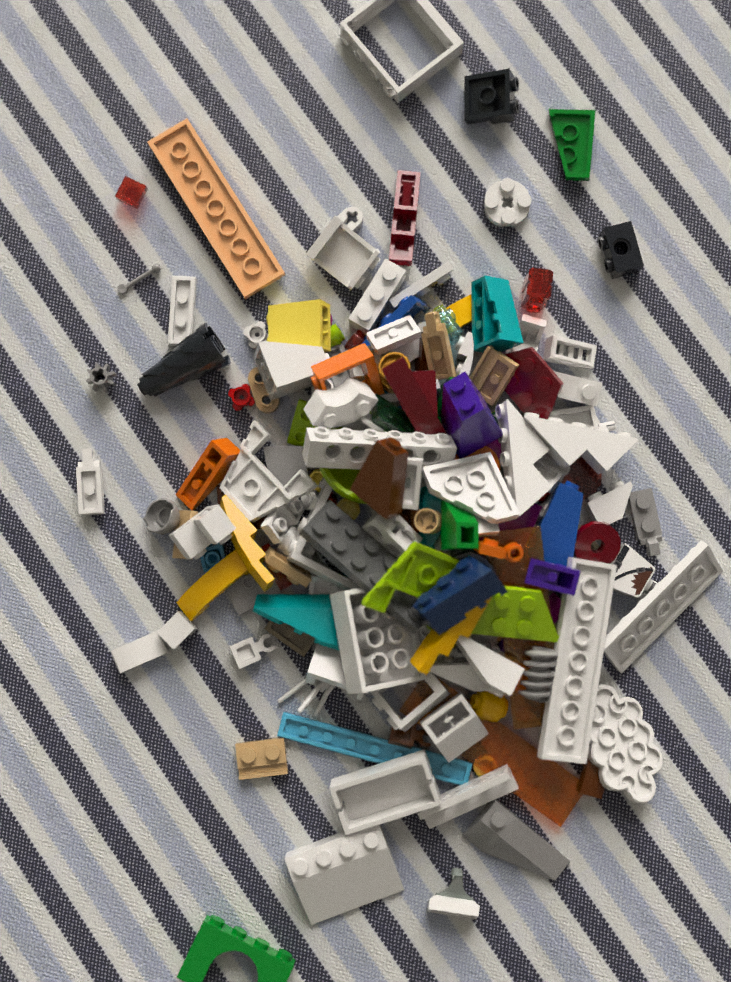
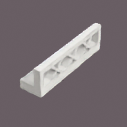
[417,764,519,829]

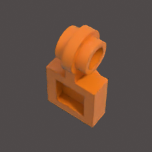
[473,537,524,563]

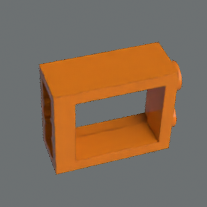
[310,343,384,397]

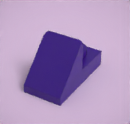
[525,558,581,596]

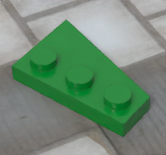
[548,109,596,181]

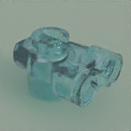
[433,304,463,346]

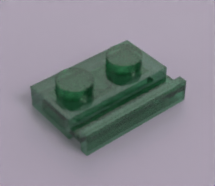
[371,393,414,433]

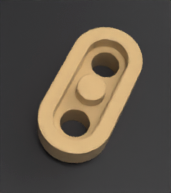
[248,367,280,414]

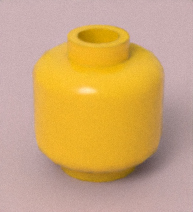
[470,691,508,722]

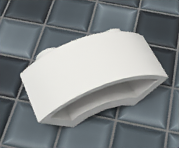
[304,377,378,428]

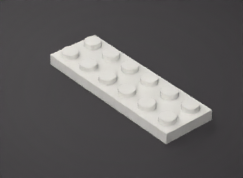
[603,541,723,674]

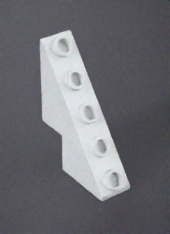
[495,399,552,521]
[524,413,638,474]

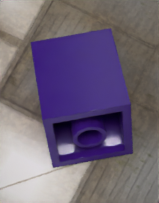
[441,372,503,459]

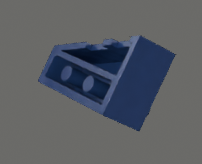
[412,555,508,635]

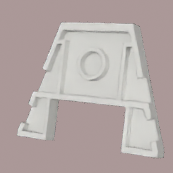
[220,420,318,523]

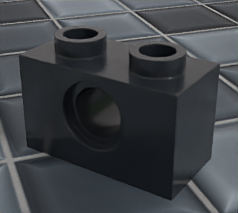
[598,221,644,279]

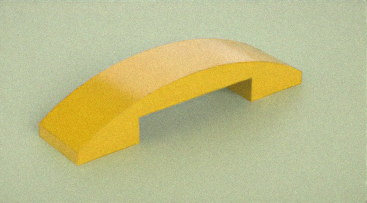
[176,550,265,621]

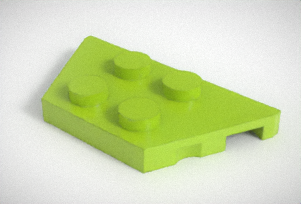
[471,586,559,642]

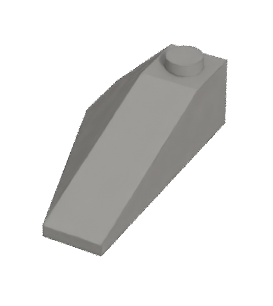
[462,799,570,881]

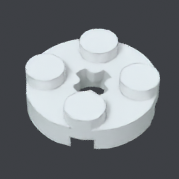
[484,178,532,227]

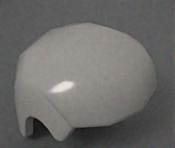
[143,498,180,535]

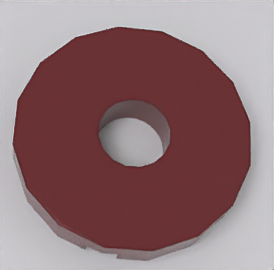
[574,521,621,564]

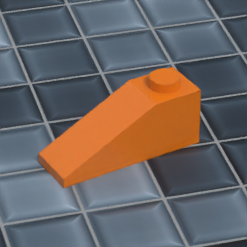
[176,438,240,510]

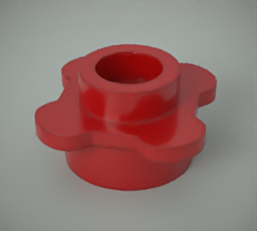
[228,384,255,411]

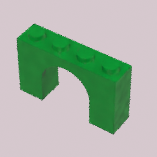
[176,915,295,982]

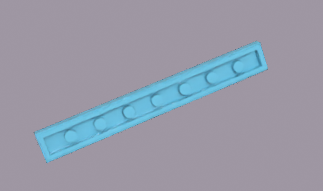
[277,712,473,786]

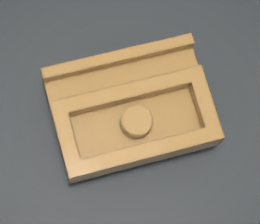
[470,345,519,406]
[235,737,288,780]

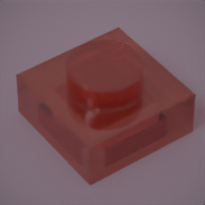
[115,176,148,209]

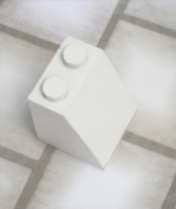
[253,341,330,401]

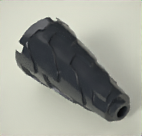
[137,323,231,397]

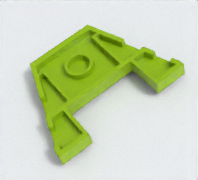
[361,541,459,631]

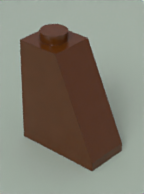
[350,438,408,520]

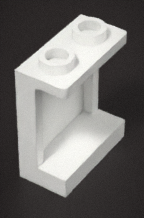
[306,216,381,290]
[305,644,369,700]

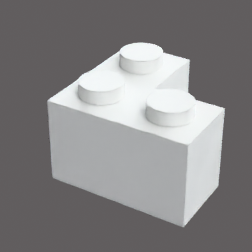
[169,504,236,560]

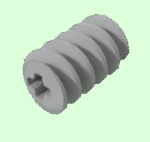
[518,646,558,702]

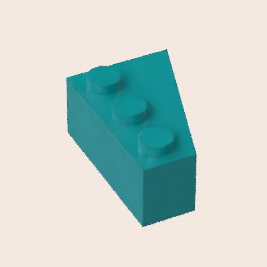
[471,275,524,353]

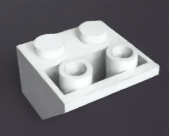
[420,692,489,762]

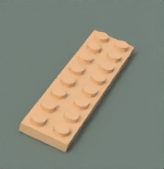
[147,118,285,299]

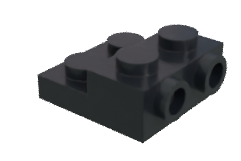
[464,68,519,124]

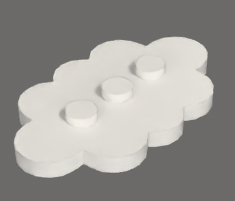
[588,684,663,804]

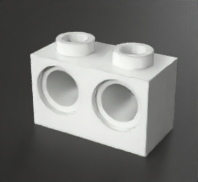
[362,512,423,559]

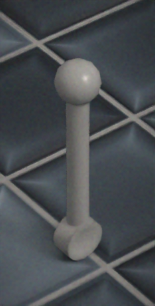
[117,264,161,294]

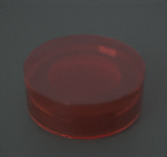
[344,329,366,350]

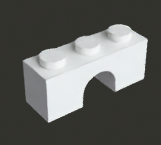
[348,258,406,335]

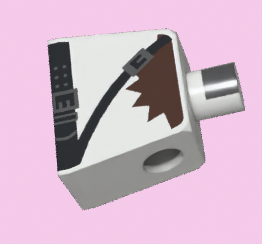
[611,543,657,598]

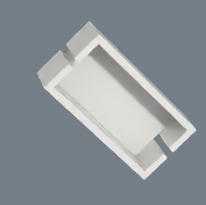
[329,749,441,835]

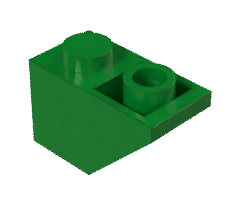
[441,499,479,551]

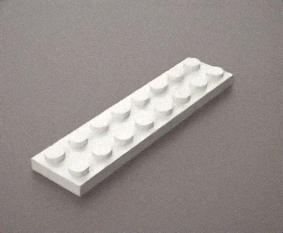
[537,557,617,764]

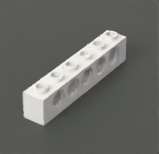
[302,427,457,469]

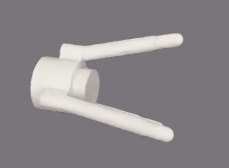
[278,679,335,718]

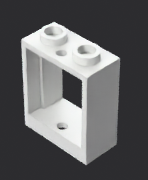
[370,672,450,732]

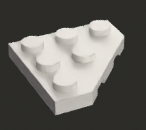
[422,452,520,524]

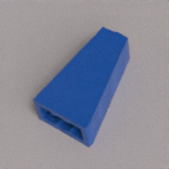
[521,480,584,567]

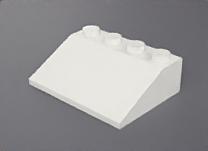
[330,588,427,694]
[284,824,404,925]

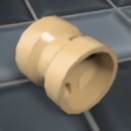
[414,508,441,534]

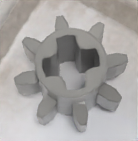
[86,363,117,393]

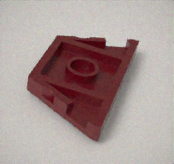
[504,347,564,420]

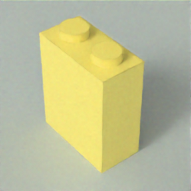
[266,299,331,352]

